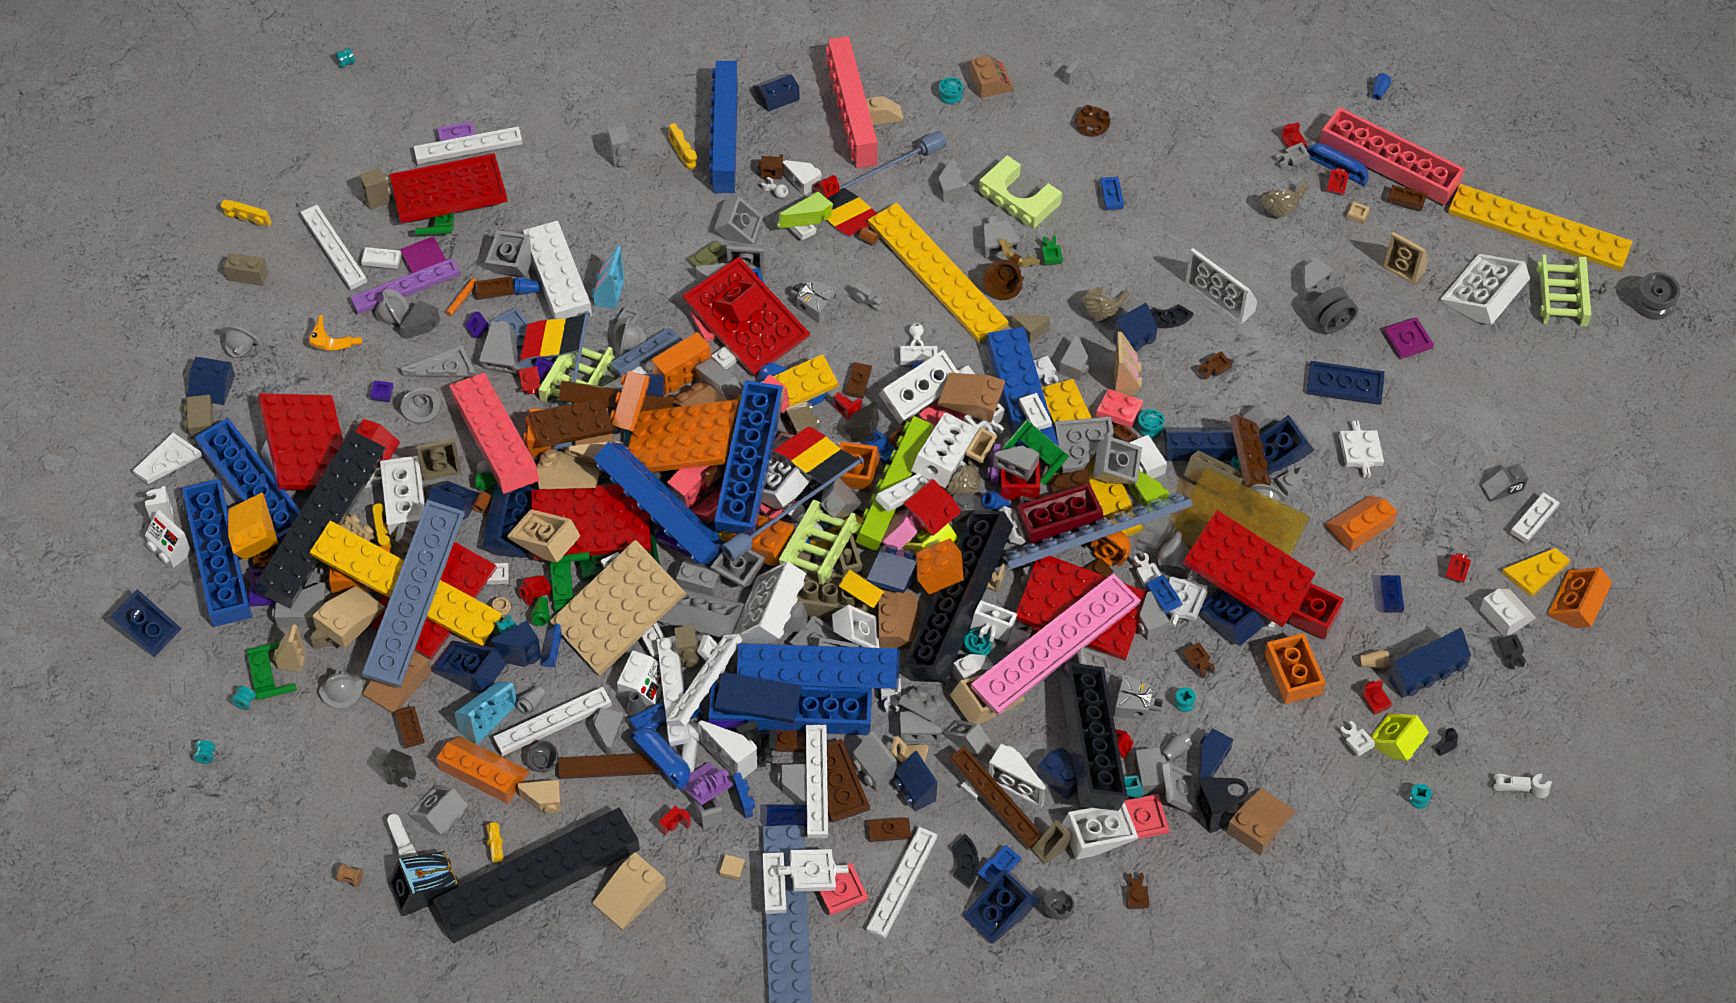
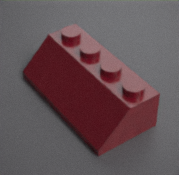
[1017,483,1103,544]

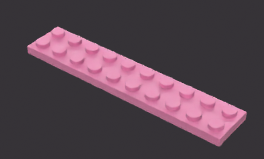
[970,573,1141,716]

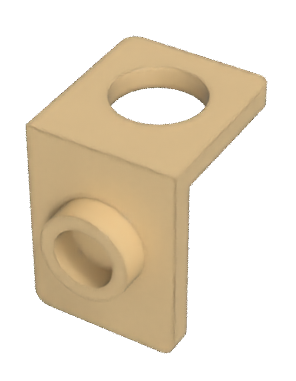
[987,564,1006,591]
[891,736,929,764]

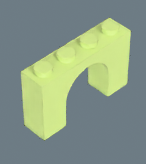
[979,155,1062,229]

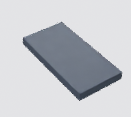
[486,307,555,369]

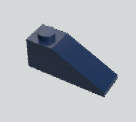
[1199,728,1234,781]

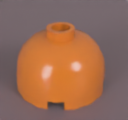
[1091,531,1131,567]

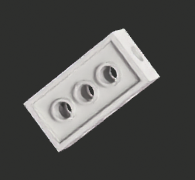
[879,350,959,425]
[911,412,979,488]
[380,456,425,537]

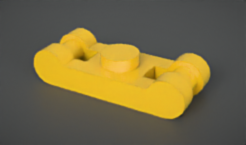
[373,503,392,552]

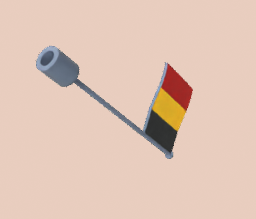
[826,130,947,238]
[520,311,591,452]
[721,426,864,561]

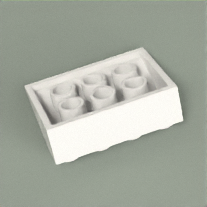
[1185,248,1257,324]
[1440,254,1530,325]
[762,433,813,511]
[733,561,806,643]

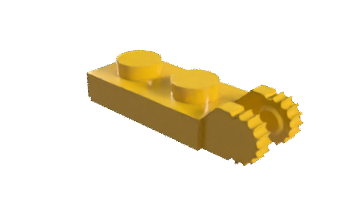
[668,123,697,169]
[221,200,272,227]

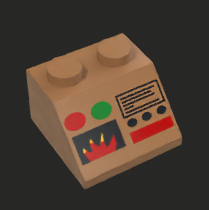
[970,55,1014,98]

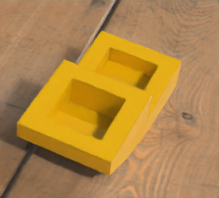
[839,569,884,608]

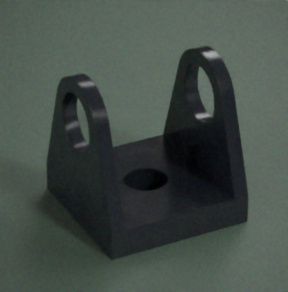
[1196,777,1248,833]

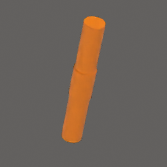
[446,278,477,316]

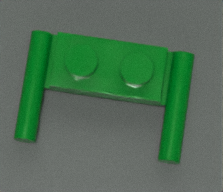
[415,213,455,235]
[1002,419,1069,485]
[550,552,590,612]
[247,641,297,700]

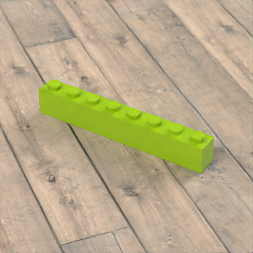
[855,416,934,552]

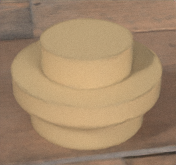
[491,597,511,616]

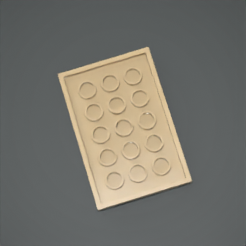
[550,540,687,676]

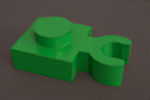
[1042,235,1063,265]

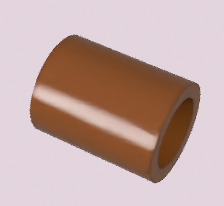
[859,227,879,245]
[472,491,492,513]

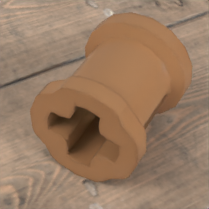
[337,863,364,887]

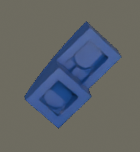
[861,429,898,466]
[978,845,1022,884]

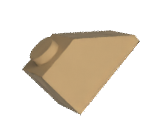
[866,96,903,125]
[965,427,997,463]
[518,780,562,814]

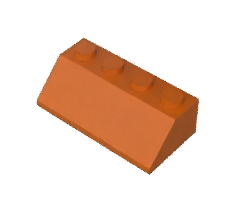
[436,736,529,804]

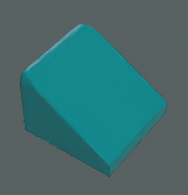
[1124,775,1143,798]

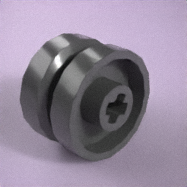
[1634,272,1680,320]
[1310,287,1359,334]

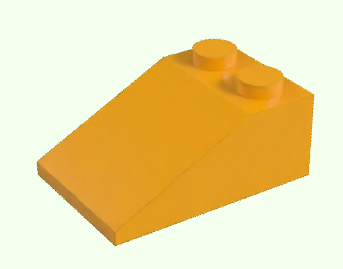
[228,493,279,560]

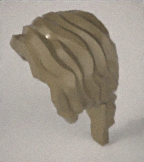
[1261,181,1308,217]
[1081,287,1129,321]
[944,455,980,498]

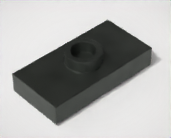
[737,720,758,744]

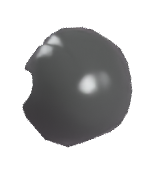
[527,740,559,773]
[1043,888,1075,920]

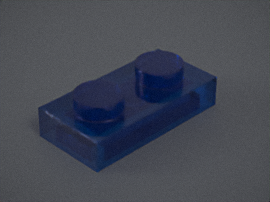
[1380,575,1404,613]
[767,805,807,827]

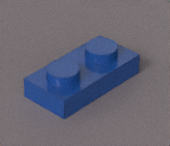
[1100,176,1124,210]
[1146,575,1182,614]
[733,772,755,819]

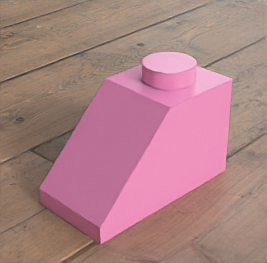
[881,509,920,550]

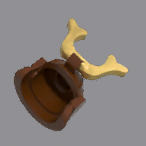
[983,238,1040,300]

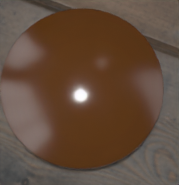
[1075,105,1110,136]

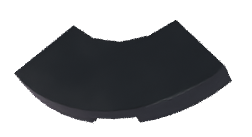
[1150,304,1194,329]
[951,834,979,889]

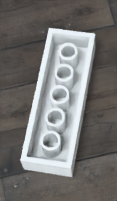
[523,221,592,319]

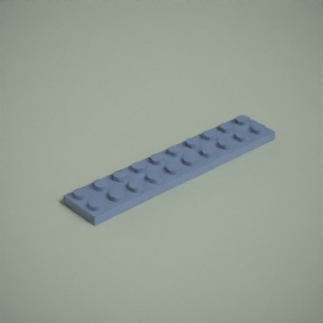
[1001,492,1193,569]
[362,500,465,688]
[763,825,812,1003]

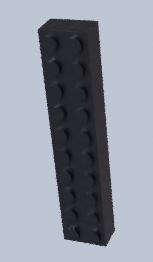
[255,430,386,609]
[902,511,1014,683]
[433,807,640,944]

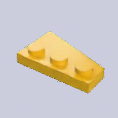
[1502,548,1570,597]

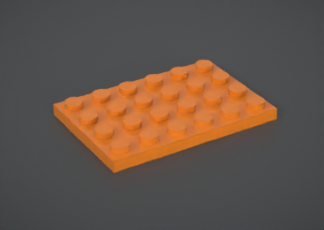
[628,399,740,472]

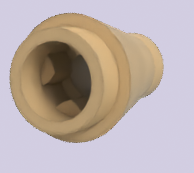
[1360,649,1390,669]

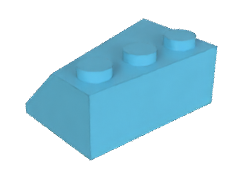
[455,682,517,745]

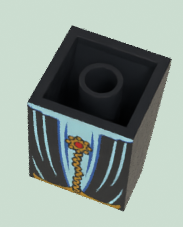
[388,851,459,916]

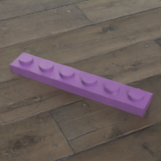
[351,258,460,314]

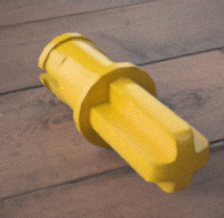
[486,822,504,863]

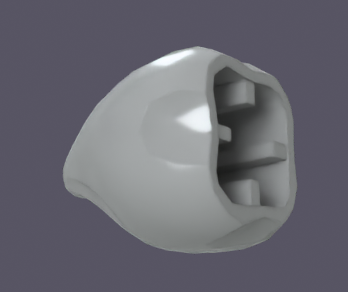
[1158,531,1189,572]

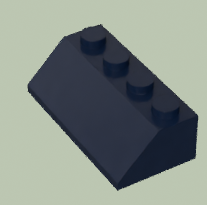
[1164,427,1238,461]
[482,482,535,558]
[1389,628,1471,698]

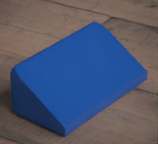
[540,623,562,668]

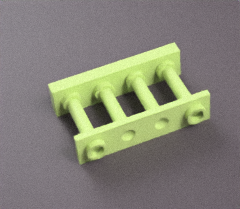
[1537,255,1591,327]
[539,347,615,403]
[779,500,858,585]

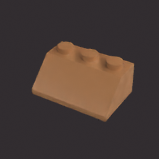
[878,587,918,649]

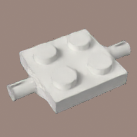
[1339,420,1384,478]
[1166,570,1208,627]
[777,849,848,892]

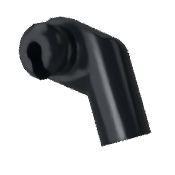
[1436,728,1458,756]

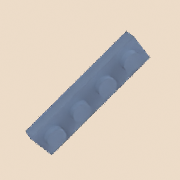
[609,327,680,377]

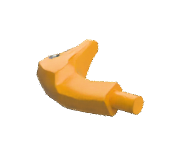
[309,315,362,351]

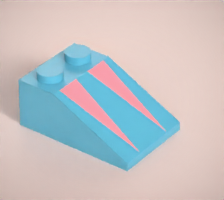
[591,246,624,309]

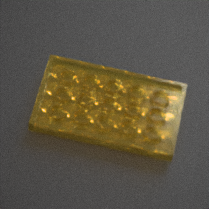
[1171,468,1310,556]

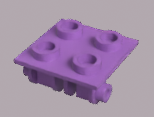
[683,762,734,805]

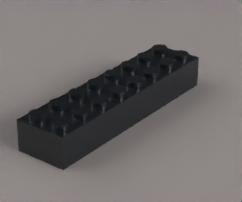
[1059,662,1128,811]

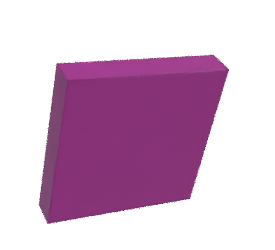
[400,236,446,273]
[1383,317,1434,360]

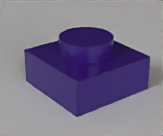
[465,311,489,338]
[535,358,555,380]
[370,380,394,402]

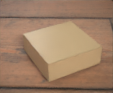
[1347,202,1370,224]
[720,854,745,880]

